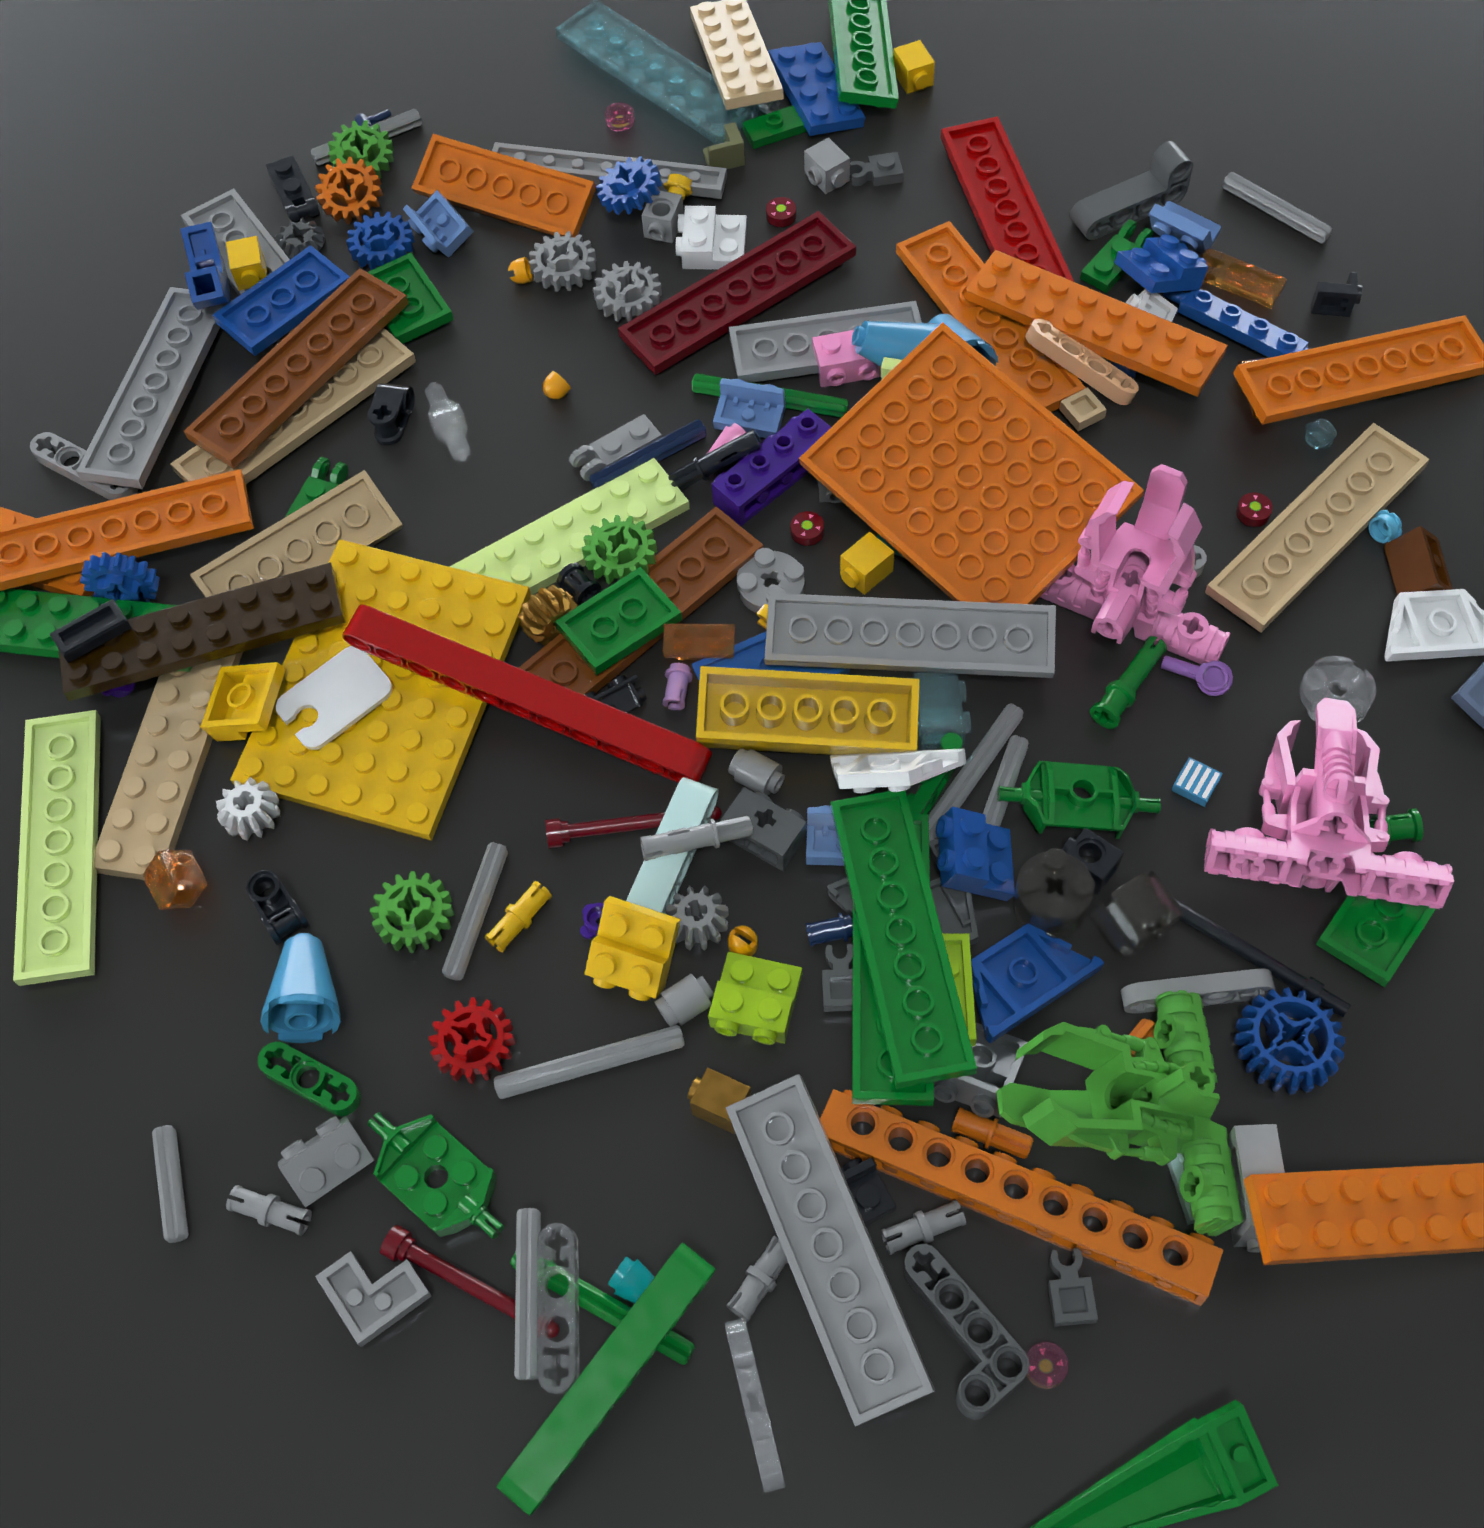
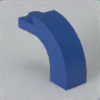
[180,221,231,310]

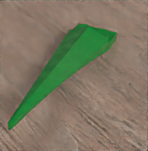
[1030,1399,1279,1528]

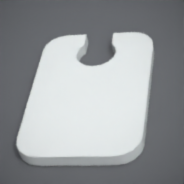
[276,646,393,750]

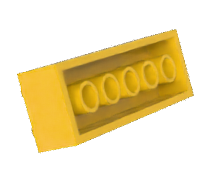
[696,666,920,755]

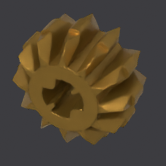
[518,584,577,645]

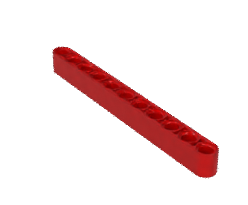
[342,604,712,783]

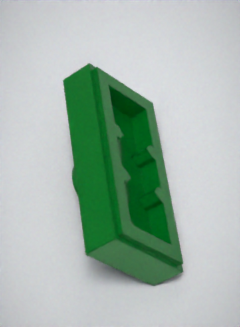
[742,106,807,149]

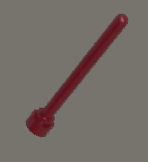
[545,806,722,849]
[380,1224,559,1338]

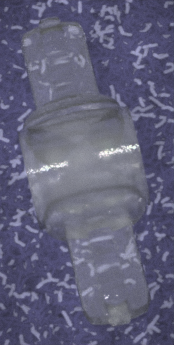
[425,382,471,462]

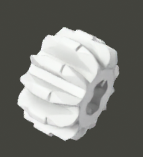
[216,777,281,841]

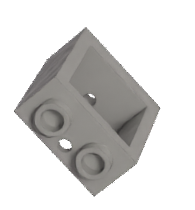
[1227,1124,1285,1253]

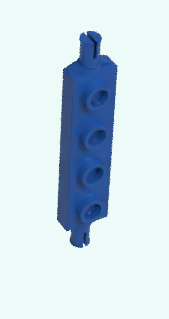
[1163,289,1309,358]

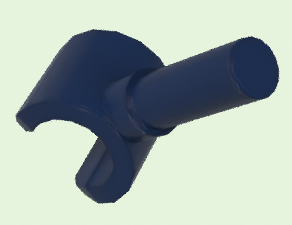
[355,109,391,126]

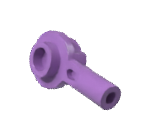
[1161,656,1233,697]

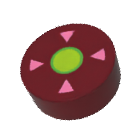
[766,197,796,227]
[1236,492,1273,527]
[790,511,824,546]

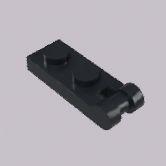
[266,155,320,223]

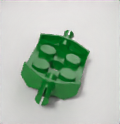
[997,761,1161,839]
[368,1112,504,1240]

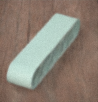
[626,777,719,914]

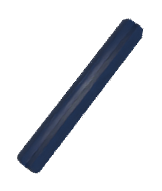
[589,419,707,489]

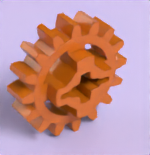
[315,157,383,224]

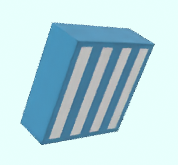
[1171,757,1223,807]

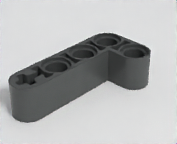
[1069,141,1193,240]
[903,1244,1030,1420]

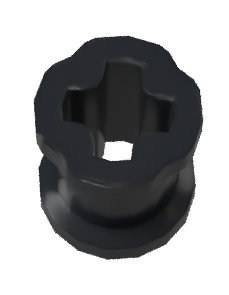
[556,562,602,606]

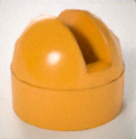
[508,257,533,284]
[543,371,571,399]
[727,925,758,956]

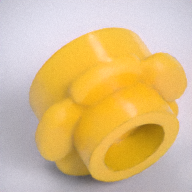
[663,174,692,200]

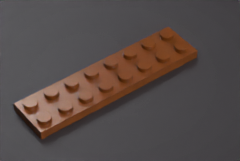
[184,268,409,469]
[519,507,764,695]

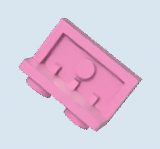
[812,330,881,387]

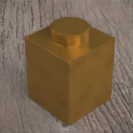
[687,1067,751,1134]

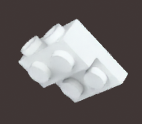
[676,206,747,269]

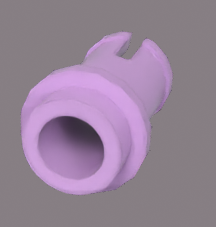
[662,663,693,710]

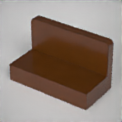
[1384,526,1453,596]

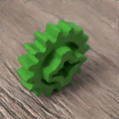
[328,120,394,179]
[582,515,657,584]
[370,871,454,953]

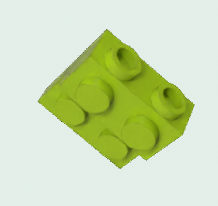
[708,952,802,1045]

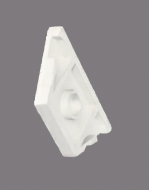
[1384,589,1484,662]
[830,749,966,793]

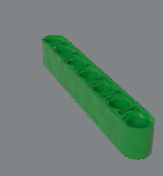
[496,1243,716,1517]

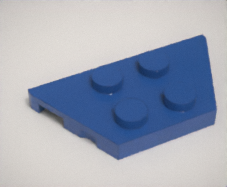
[971,923,1104,1044]

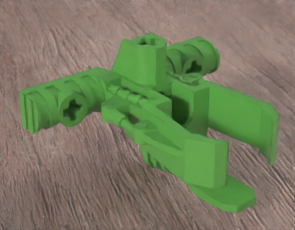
[996,990,1244,1237]

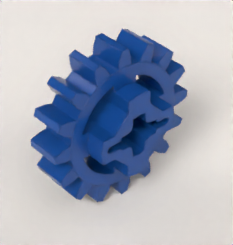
[596,156,663,215]
[346,212,415,270]
[80,552,160,602]

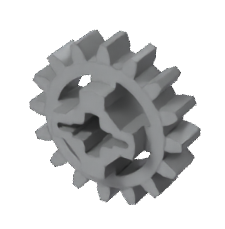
[529,231,597,292]
[593,261,662,322]

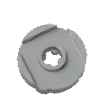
[737,548,805,613]

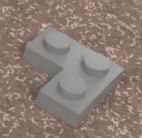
[315,1251,432,1347]

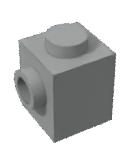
[804,137,850,194]

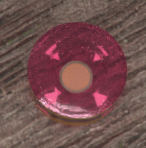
[605,102,635,131]
[1027,1342,1069,1389]

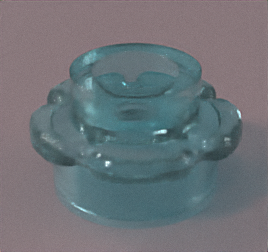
[1305,418,1337,450]

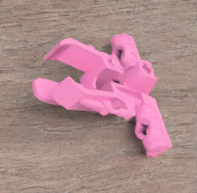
[1040,464,1231,664]
[1204,698,1454,909]

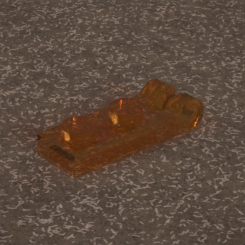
[1201,249,1287,308]

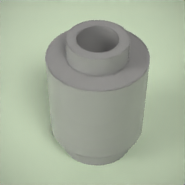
[728,748,785,796]
[654,974,714,1027]

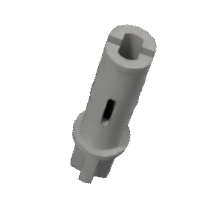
[640,816,753,861]

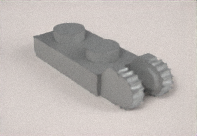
[569,414,662,481]

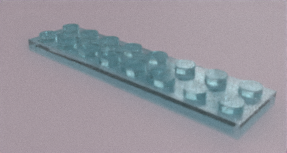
[555,0,759,144]

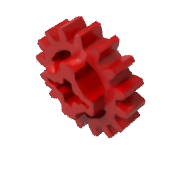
[428,997,515,1084]

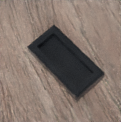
[50,599,132,663]

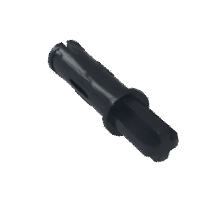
[668,429,762,491]

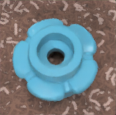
[1369,510,1402,543]

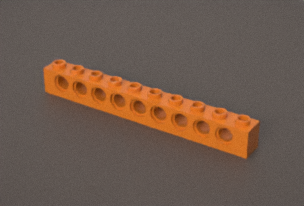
[820,1089,1223,1306]

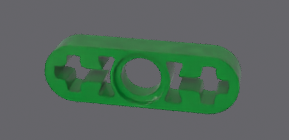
[258,1042,361,1116]

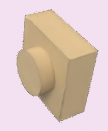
[1059,387,1107,431]

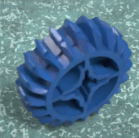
[1234,987,1346,1095]

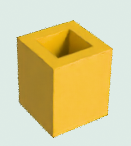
[893,40,935,94]
[226,235,268,291]
[840,532,894,595]

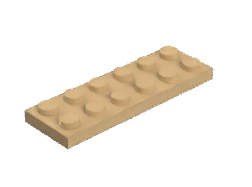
[690,0,784,110]
[190,470,403,597]

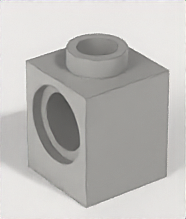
[641,190,684,243]

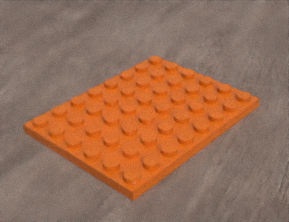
[799,322,1144,604]

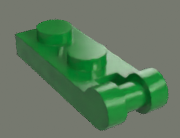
[907,733,963,814]

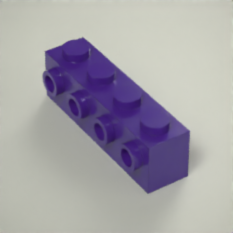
[711,409,831,526]

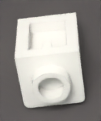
[1126,289,1178,322]

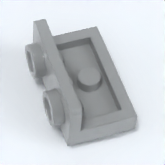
[278,1116,375,1208]

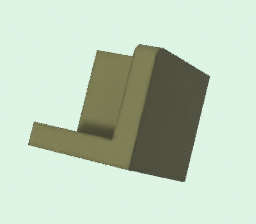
[703,122,745,169]

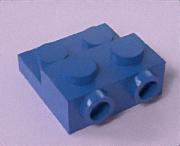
[1114,234,1209,294]
[936,807,1015,901]

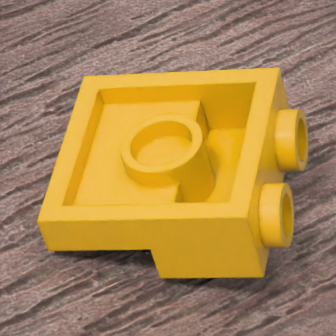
[200,662,286,742]
[584,896,681,1001]

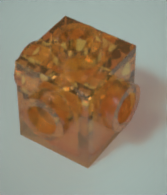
[143,849,208,909]

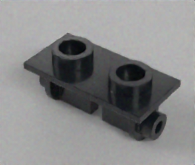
[585,675,647,713]

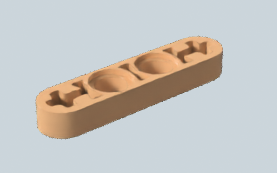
[1025,319,1139,405]

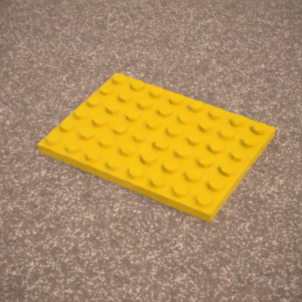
[230,539,531,841]

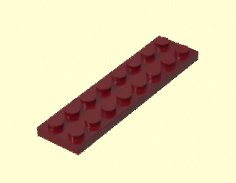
[618,211,856,375]

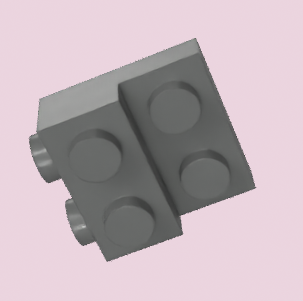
[934,1022,1028,1118]

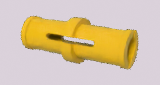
[485,881,552,953]

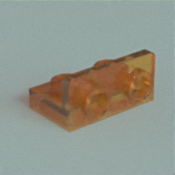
[663,624,736,660]

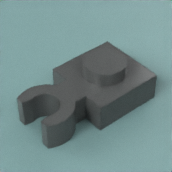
[850,152,904,186]
[822,944,853,1012]
[1047,1248,1098,1327]

